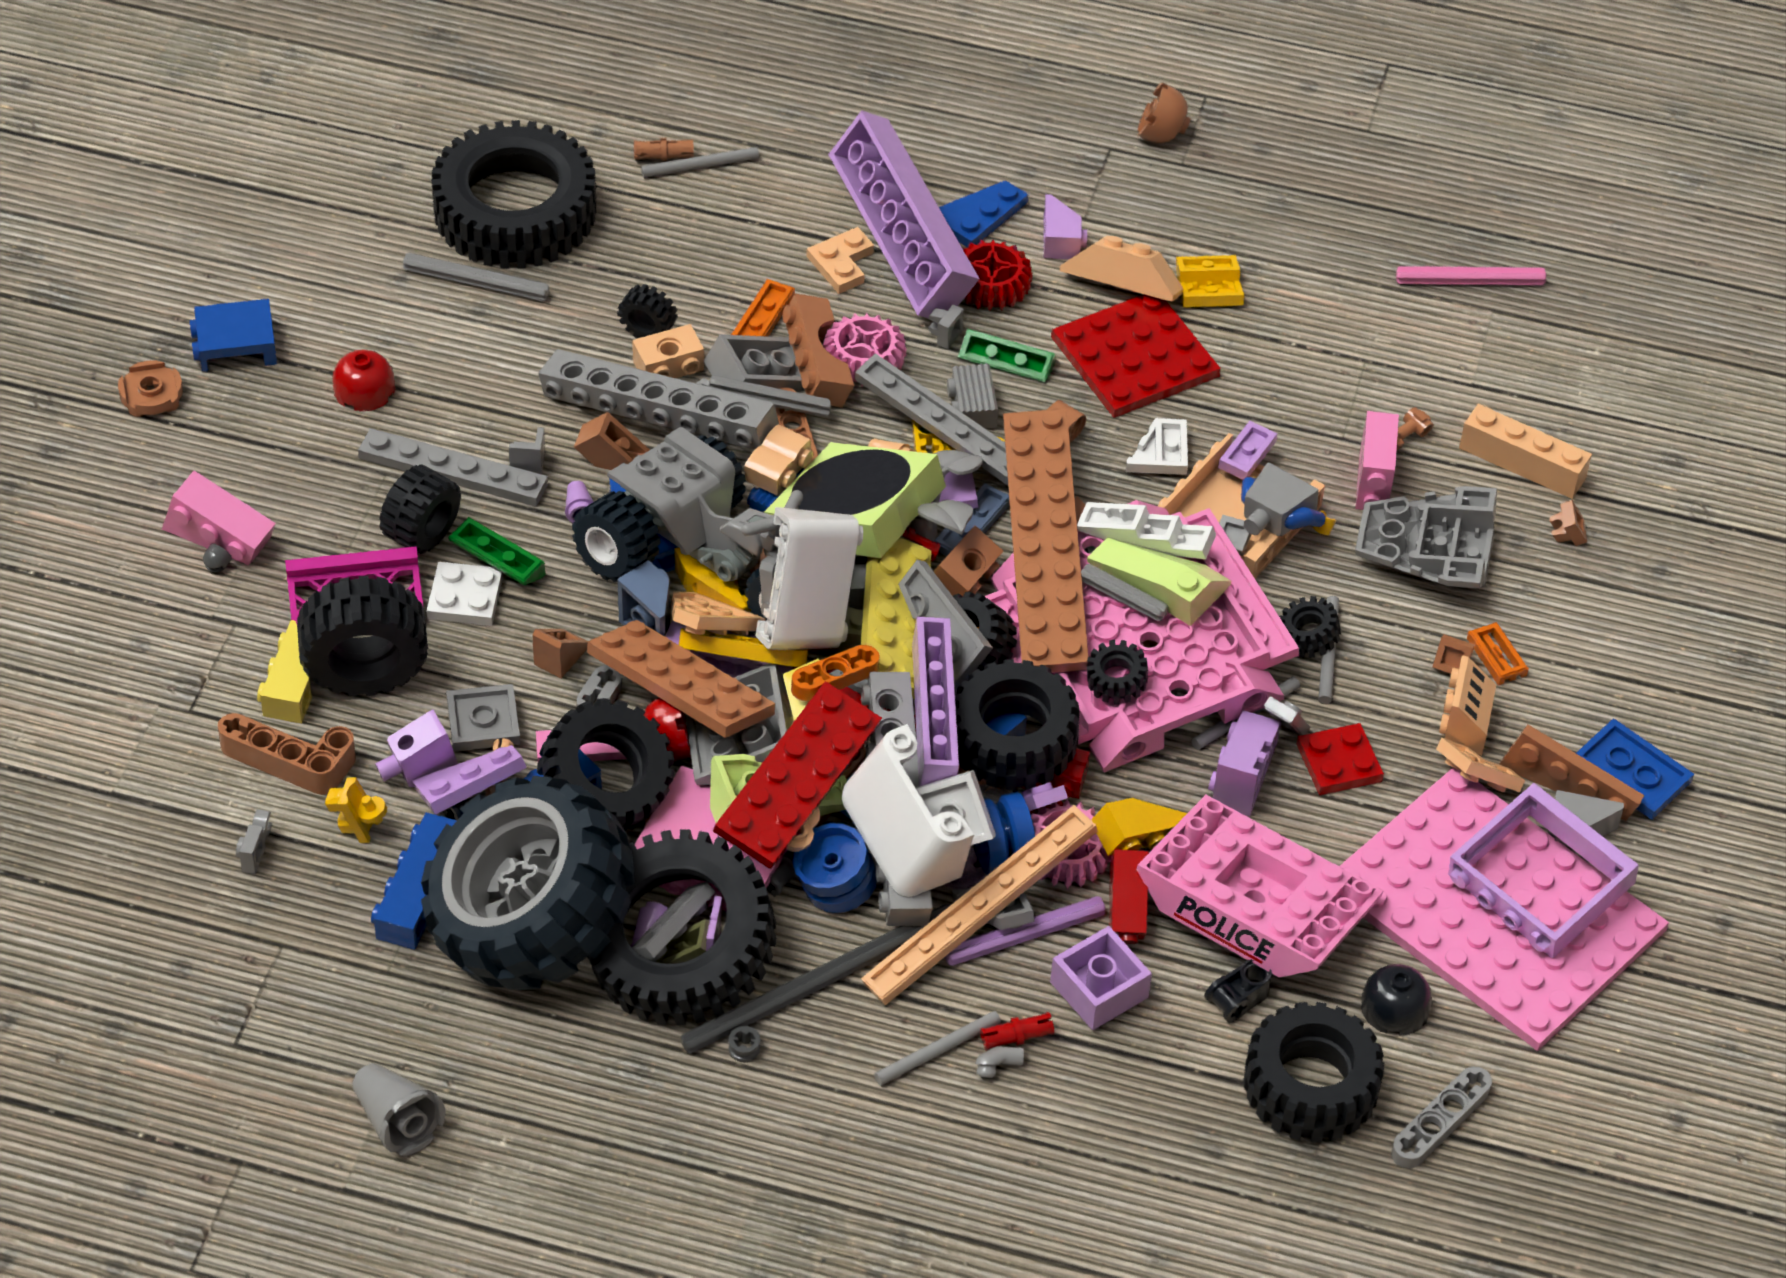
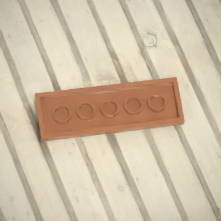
[587,620,775,738]

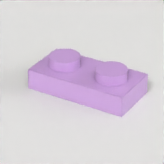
[1218,421,1277,480]
[1022,782,1068,811]

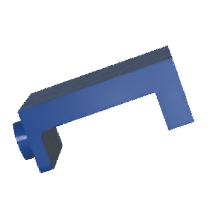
[189,299,277,372]

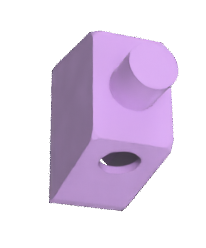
[375,710,458,787]

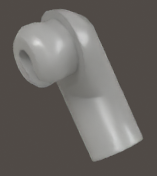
[975,1047,1024,1077]

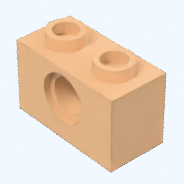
[632,324,704,378]

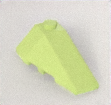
[1087,537,1231,626]
[710,754,847,823]

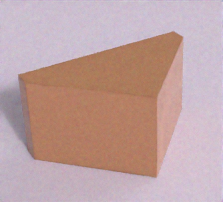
[532,629,587,679]

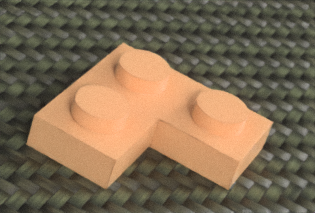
[807,227,874,294]
[1436,738,1525,792]

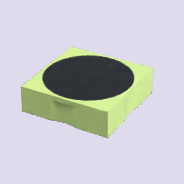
[764,442,946,558]

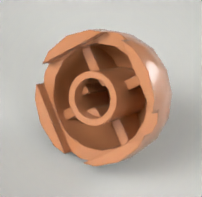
[1137,82,1191,143]

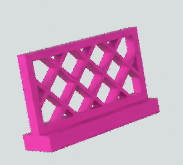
[285,547,424,624]

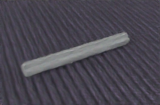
[403,252,549,301]

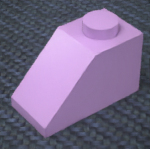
[1043,194,1087,259]

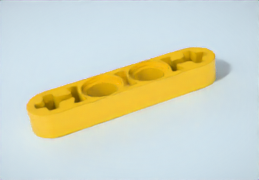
[678,628,808,667]

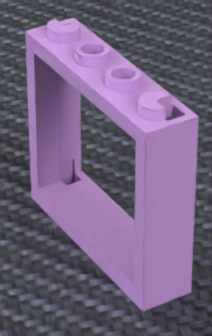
[1448,783,1639,959]

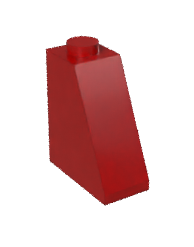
[1109,849,1149,945]

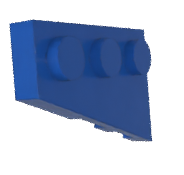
[939,180,1028,247]

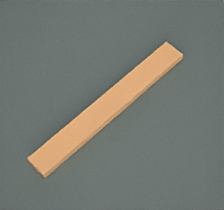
[861,805,1098,1005]

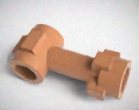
[1397,407,1434,450]

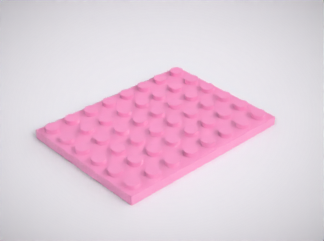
[1339,768,1669,1051]

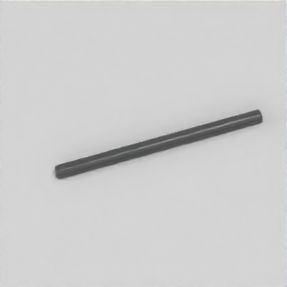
[681,904,950,1053]

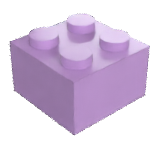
[1050,926,1152,1031]

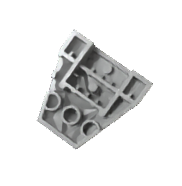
[1355,486,1497,588]

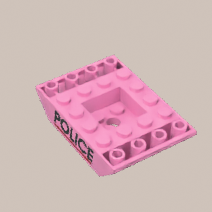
[1137,795,1384,978]

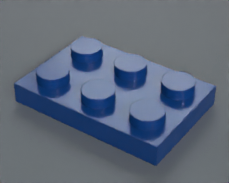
[1576,718,1694,820]

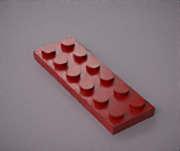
[713,681,882,869]

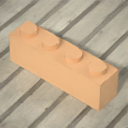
[1459,404,1592,499]

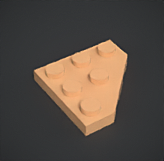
[670,591,766,636]

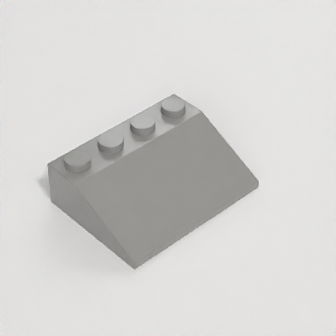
[685,663,794,785]

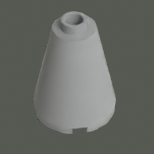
[352,1063,446,1156]

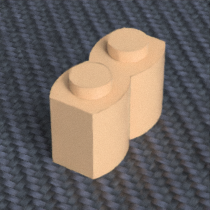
[744,424,813,496]

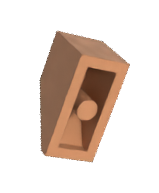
[574,412,650,470]

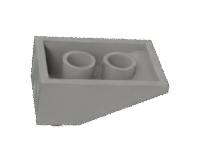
[704,334,805,392]

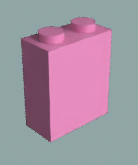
[1355,411,1399,510]

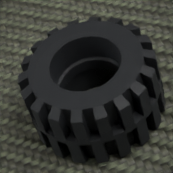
[379,464,461,554]
[953,592,1017,671]

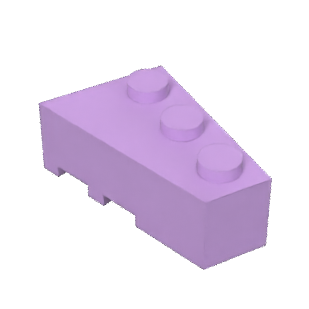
[1208,710,1281,816]

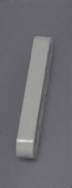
[1391,1066,1492,1169]

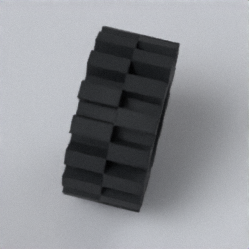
[617,284,678,338]
[1279,596,1341,658]
[1087,640,1148,704]

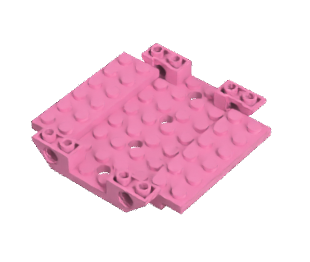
[985,500,1299,773]

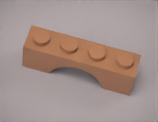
[783,293,854,407]

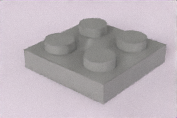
[446,684,520,751]

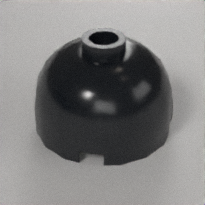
[1361,964,1432,1036]

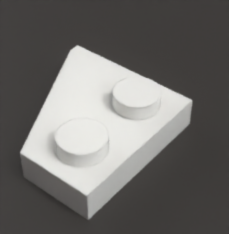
[1126,418,1188,475]

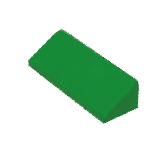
[958,328,1057,383]
[448,517,546,585]

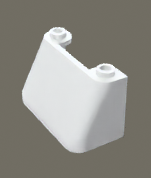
[755,507,863,650]
[841,724,974,897]

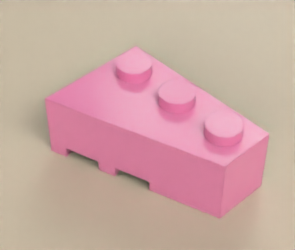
[162,470,276,566]

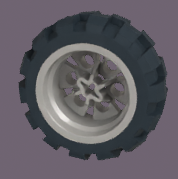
[421,775,634,990]

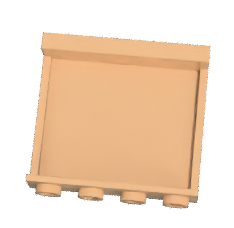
[1158,433,1325,579]

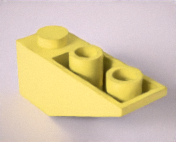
[257,620,312,724]

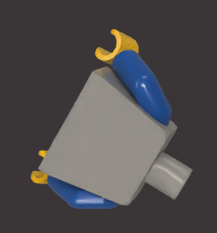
[1241,462,1336,536]

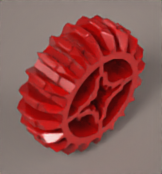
[962,239,1033,311]

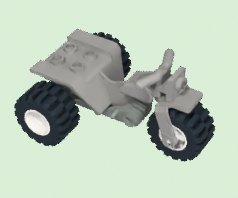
[572,427,803,620]

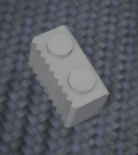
[947,363,998,428]

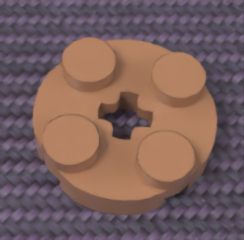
[118,360,183,417]

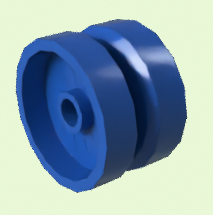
[973,792,1035,875]
[792,823,877,913]

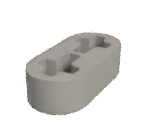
[577,665,622,707]

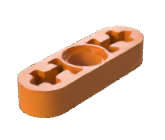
[791,645,880,701]

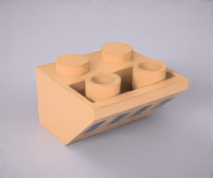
[1439,656,1496,756]

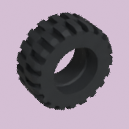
[297,576,428,697]
[955,659,1080,791]
[537,698,675,831]
[1243,1002,1385,1142]

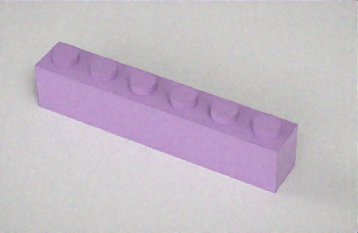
[912,616,959,786]

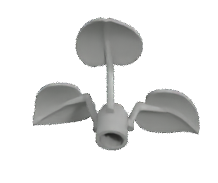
[911,450,983,541]

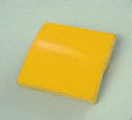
[1176,255,1244,307]

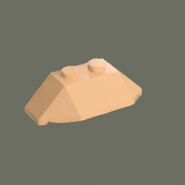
[1059,236,1183,302]

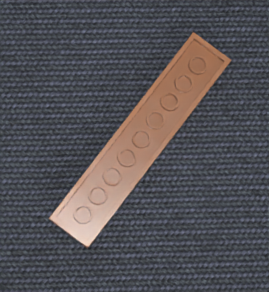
[1003,408,1088,673]

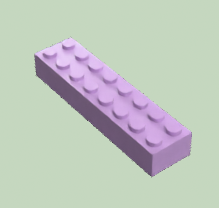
[828,111,979,318]

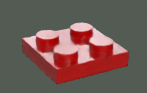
[1296,723,1384,796]

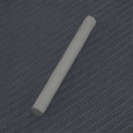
[641,147,759,178]
[1318,596,1339,704]
[1191,676,1300,750]
[874,1011,1001,1086]

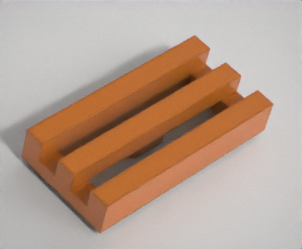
[1467,622,1529,686]

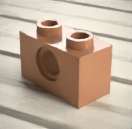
[933,525,1003,596]

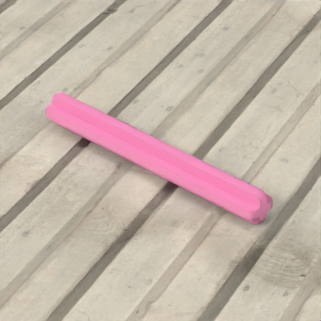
[1396,266,1546,286]

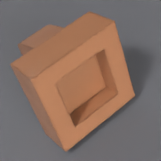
[1550,500,1587,546]
[1432,634,1475,674]

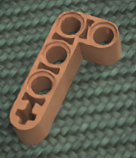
[218,713,356,795]

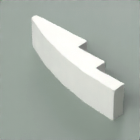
[1077,502,1216,559]

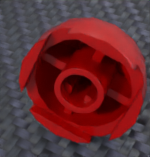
[332,349,396,412]
[643,698,691,761]

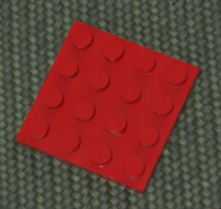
[1051,294,1221,418]

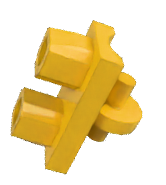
[325,777,387,843]

